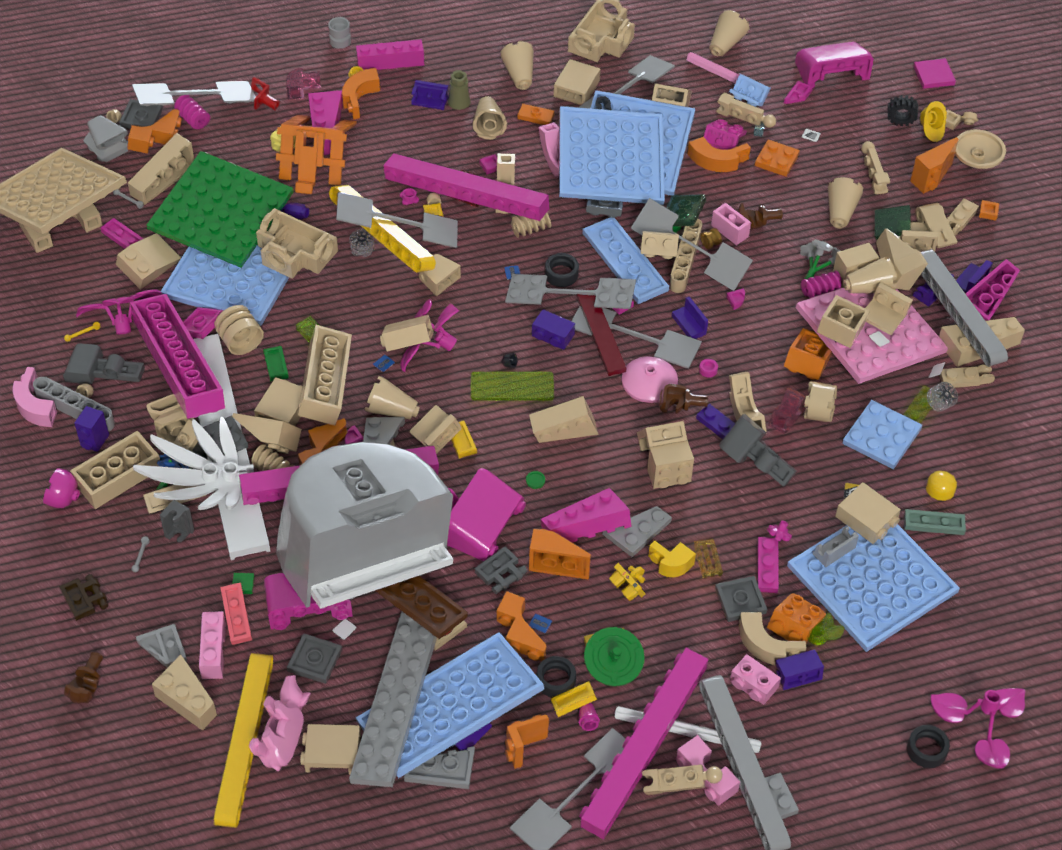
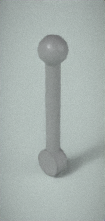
[113,189,144,208]
[131,537,149,572]

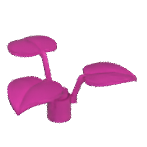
[76,290,162,335]
[400,299,459,372]
[930,688,1025,769]

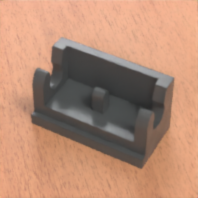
[160,500,194,543]

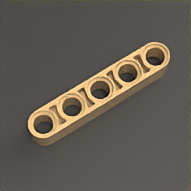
[670,218,702,293]

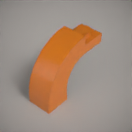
[342,68,380,119]
[687,137,751,172]

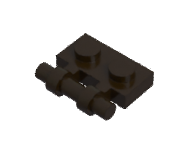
[59,574,109,621]

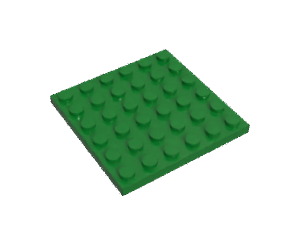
[146,151,294,268]

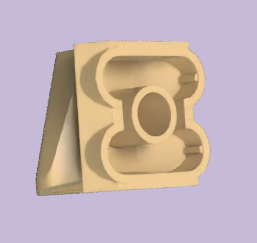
[147,394,194,443]

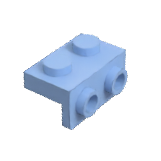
[729,74,771,107]

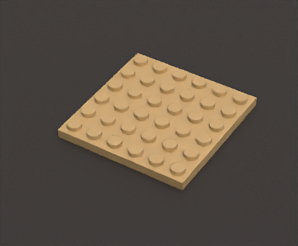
[0,148,127,234]

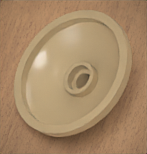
[955,130,1006,169]

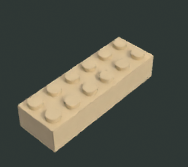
[298,325,352,425]

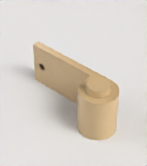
[916,203,957,248]

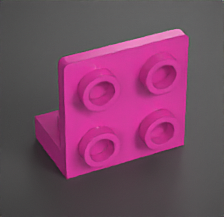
[703,119,747,150]

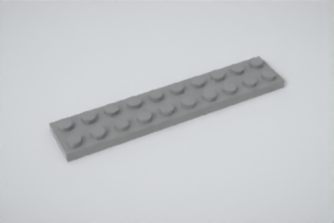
[349,612,437,787]

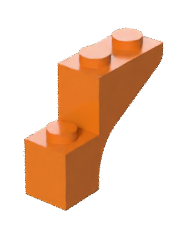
[127,109,182,154]
[298,418,347,465]
[497,591,546,661]

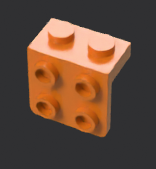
[767,593,826,643]
[505,715,549,769]

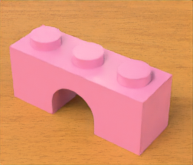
[199,611,226,679]
[676,735,740,806]

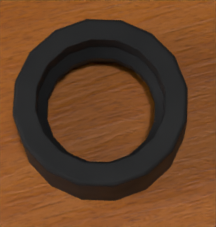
[545,253,579,287]
[536,656,576,698]
[907,725,950,768]

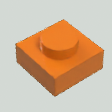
[979,200,999,220]

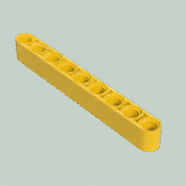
[329,185,436,273]
[214,653,273,828]

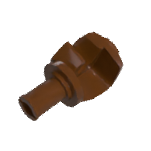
[738,203,783,230]
[659,384,708,414]
[64,652,103,703]

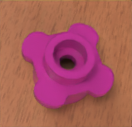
[400,188,419,205]

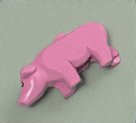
[249,675,311,771]

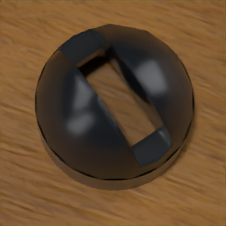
[501,353,518,368]

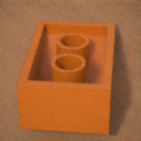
[910,137,959,194]
[784,328,832,380]
[529,529,591,580]

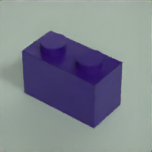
[532,310,575,350]
[74,406,109,452]

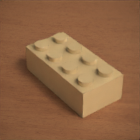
[70,431,160,509]

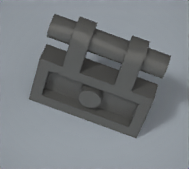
[475,547,528,594]

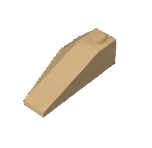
[876,229,928,290]

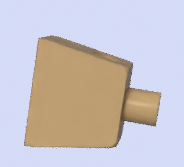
[419,254,461,296]

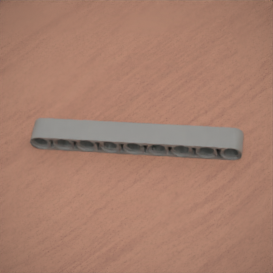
[921,249,1008,367]
[699,675,791,850]

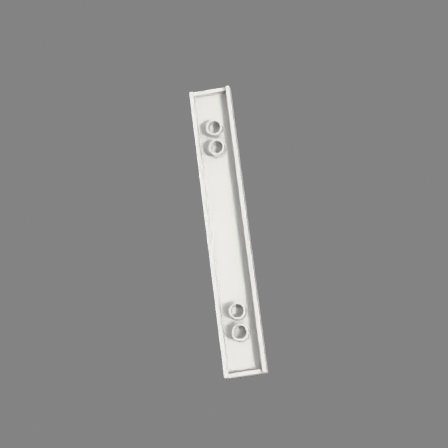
[193,334,270,560]

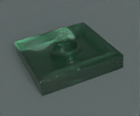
[875,205,911,240]

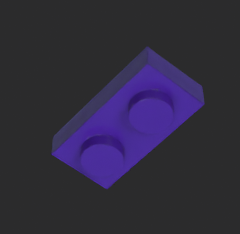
[696,404,735,439]

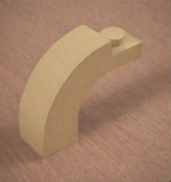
[496,154,515,214]
[729,372,767,434]
[739,612,806,665]

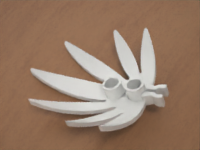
[133,416,254,510]

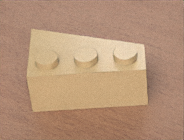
[529,396,598,443]
[152,655,217,731]

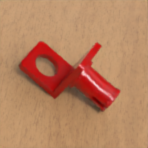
[251,77,280,111]

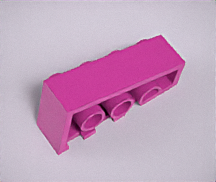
[308,90,343,155]
[966,259,1020,321]
[541,488,632,542]

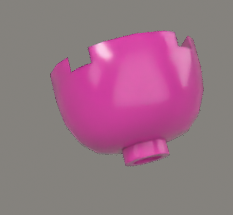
[43,468,80,509]

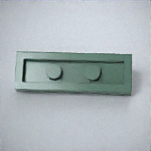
[904,509,966,535]

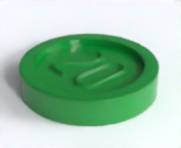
[526,471,545,489]

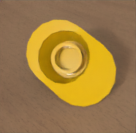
[920,101,947,142]

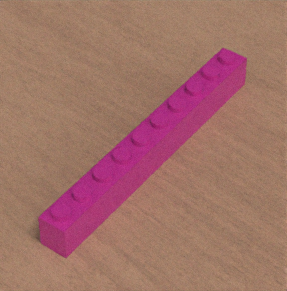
[383,154,549,221]
[239,446,439,505]
[579,648,708,840]

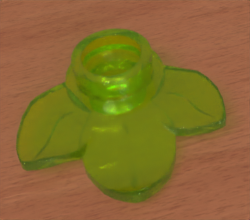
[808,613,845,645]

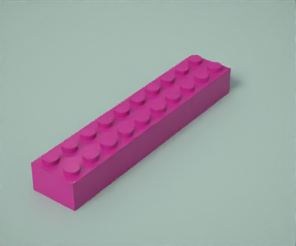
[130,294,225,419]

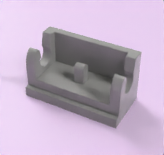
[813,526,859,567]

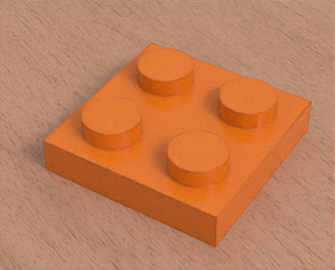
[755,139,800,177]

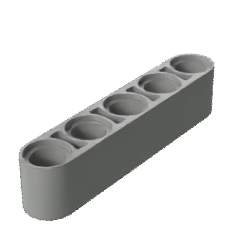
[33,377,115,432]

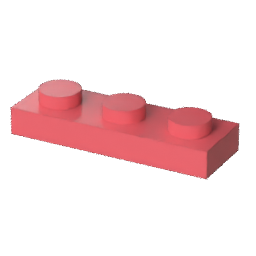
[220,583,252,645]

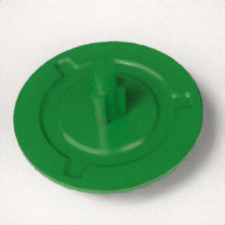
[584,627,645,686]

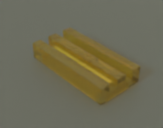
[694,539,723,578]

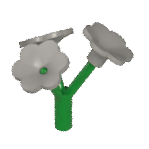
[800,239,841,279]

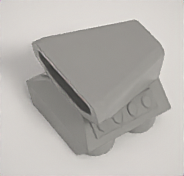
[83,115,129,162]

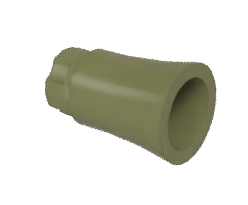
[448,70,471,110]

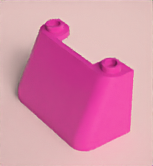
[795,42,873,88]
[447,468,526,561]

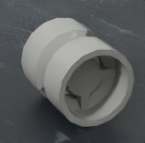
[328,17,351,49]

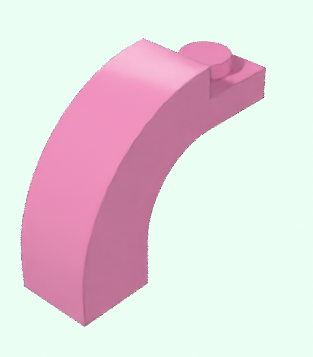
[539,123,559,177]
[13,367,57,427]

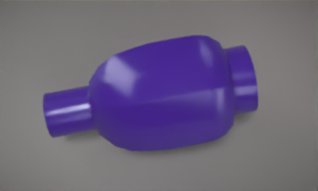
[281,202,309,220]

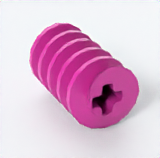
[174,95,210,130]
[801,270,842,299]

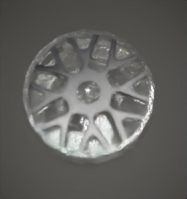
[349,229,375,257]
[927,382,958,411]

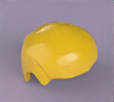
[926,471,957,501]

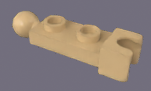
[717,93,776,128]
[861,141,890,194]
[642,764,723,795]

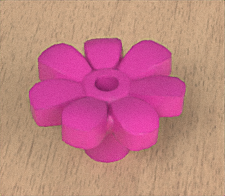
[767,521,792,541]

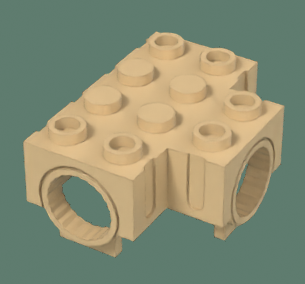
[568,0,635,62]
[256,208,338,279]

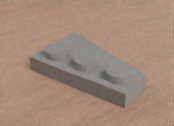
[363,417,405,444]
[602,506,672,557]
[404,746,475,789]

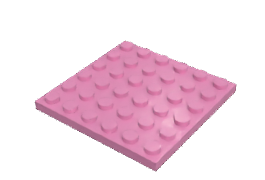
[796,288,948,384]

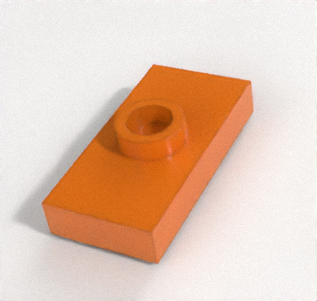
[517,103,555,125]

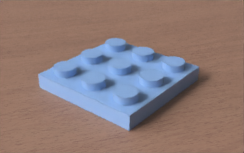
[843,400,922,470]

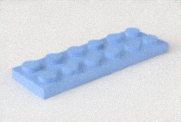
[583,217,669,304]

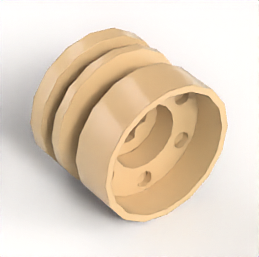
[214,305,264,355]

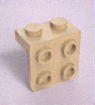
[640,231,679,259]

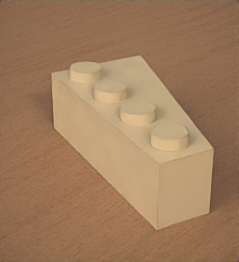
[128,133,194,205]
[939,317,1025,367]

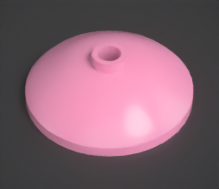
[622,357,678,403]

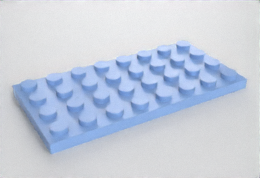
[356,632,544,778]

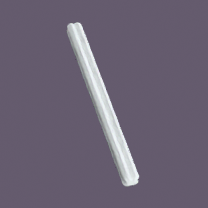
[615,706,761,753]

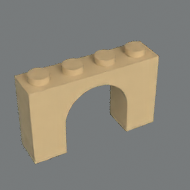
[19,204,103,253]

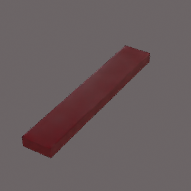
[576,287,627,376]

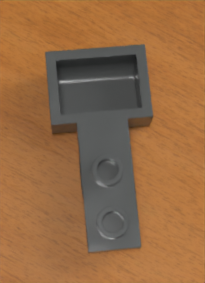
[63,343,145,385]
[719,414,797,487]

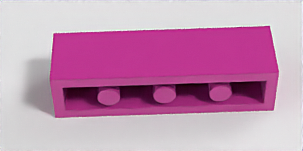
[356,39,424,70]

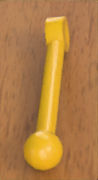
[64,322,101,342]

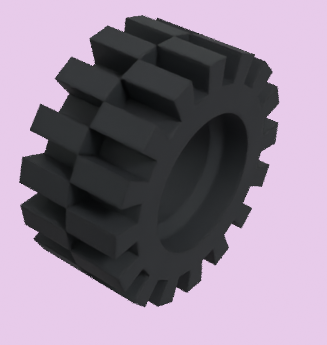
[887,95,918,127]

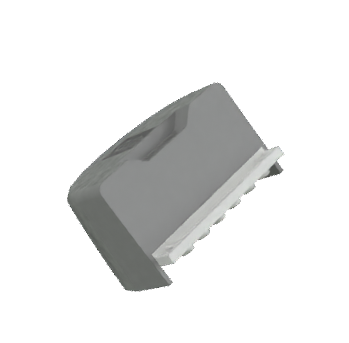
[276,442,453,609]

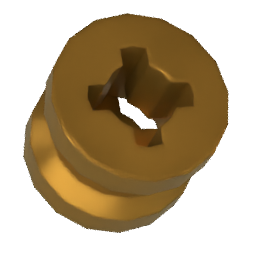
[700,228,722,249]

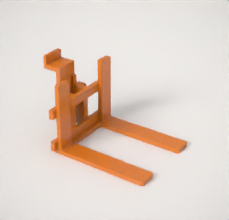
[276,115,357,194]

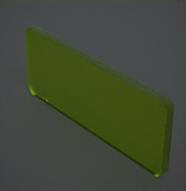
[471,372,554,401]

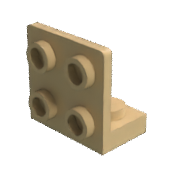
[897,222,939,252]
[865,283,913,335]
[410,405,462,454]

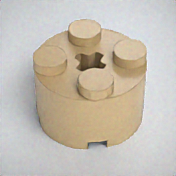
[804,381,837,422]

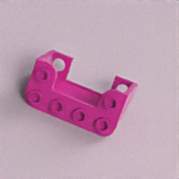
[264,573,352,630]

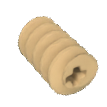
[511,213,551,238]
[251,444,294,471]

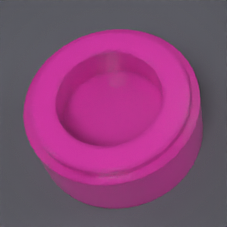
[699,359,718,378]

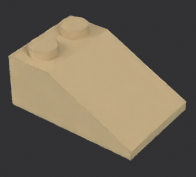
[116,233,181,290]
[232,413,302,454]

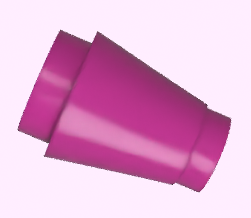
[579,702,600,731]

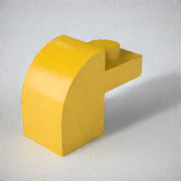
[648,541,696,577]

